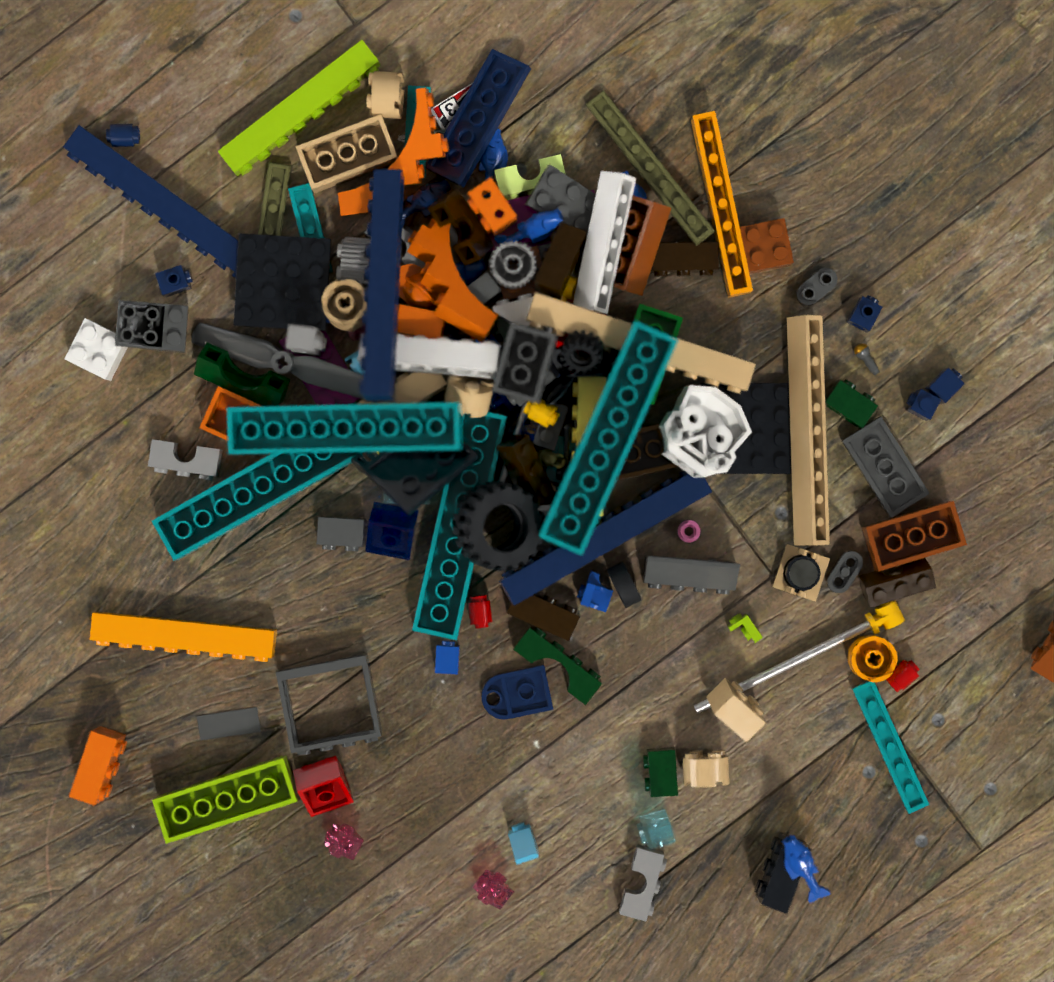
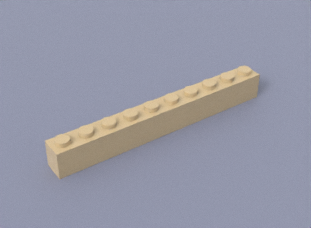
[526,293,756,394]
[787,315,830,545]

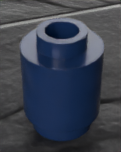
[106,123,140,147]

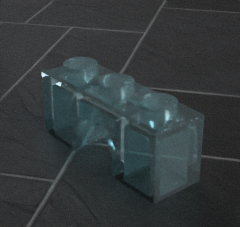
[637,809,676,850]

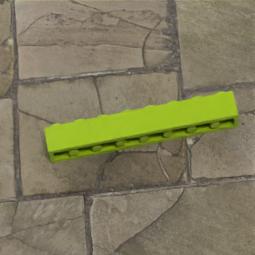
[218,40,380,176]

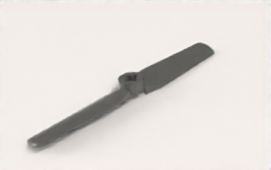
[191,322,378,403]

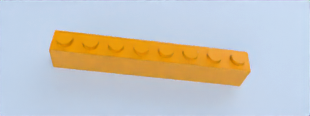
[691,111,753,298]
[89,612,277,662]

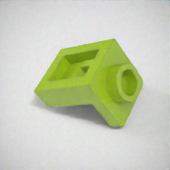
[727,613,763,643]

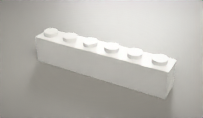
[573,171,636,314]
[358,334,502,379]

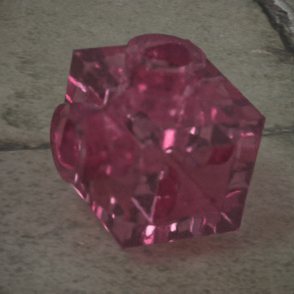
[324,823,364,861]
[473,869,514,909]

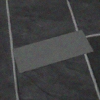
[197,707,261,741]

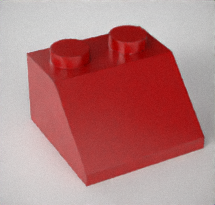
[293,756,354,817]

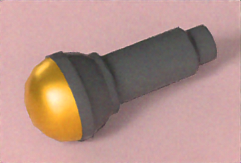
[854,343,880,375]

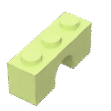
[494,154,566,200]

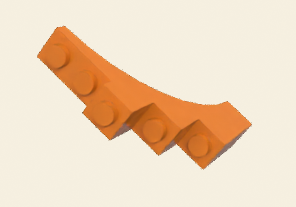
[338,88,449,216]
[407,218,498,343]

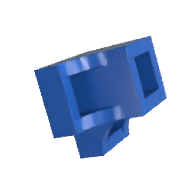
[577,570,613,612]

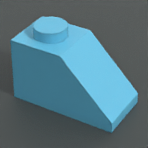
[508,822,539,864]

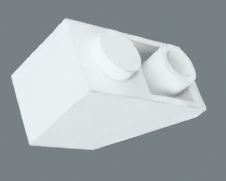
[492,294,533,328]

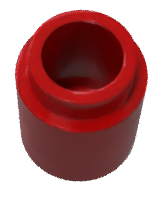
[467,595,493,629]
[886,659,920,693]

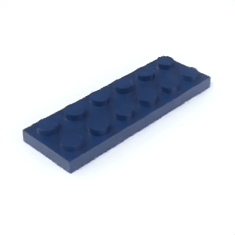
[425,49,531,188]

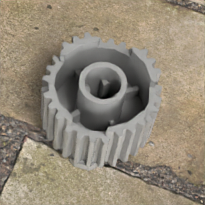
[336,237,370,285]
[490,241,536,290]

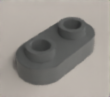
[796,268,837,306]
[827,551,863,593]

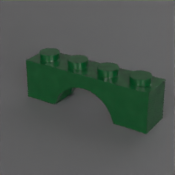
[194,342,290,406]
[513,627,602,705]

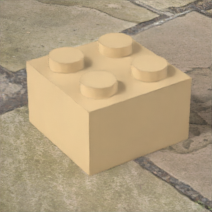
[706,678,766,742]

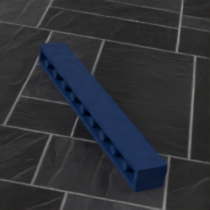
[63,125,238,278]
[359,170,405,401]
[499,470,712,605]

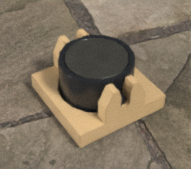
[772,544,830,602]

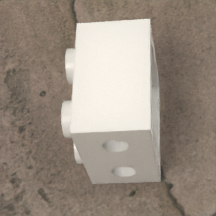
[65,318,128,381]

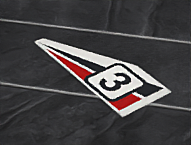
[431,83,472,131]

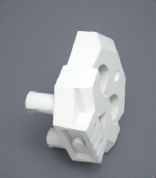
[659,385,752,478]

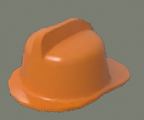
[399,264,440,311]

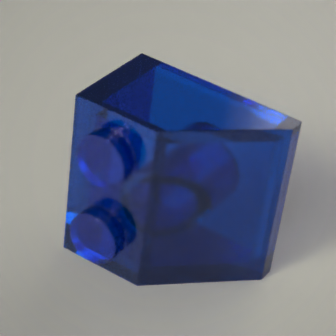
[365,502,419,561]

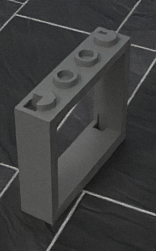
[276,654,383,755]

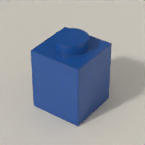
[435,640,460,674]

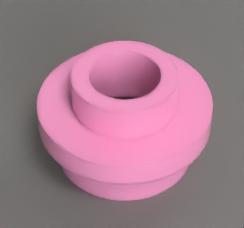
[677,520,700,543]

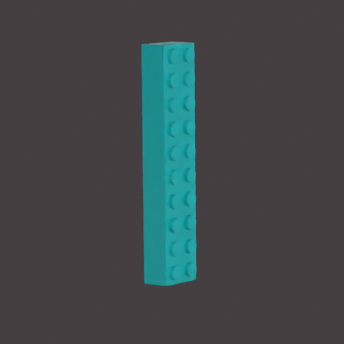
[538,321,678,555]
[227,402,463,454]
[412,412,507,640]
[152,451,373,561]

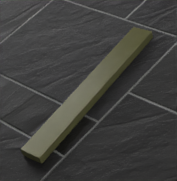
[586,90,715,246]

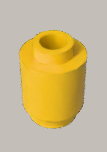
[523,399,559,428]

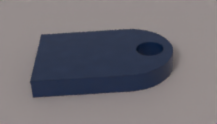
[482,665,554,719]

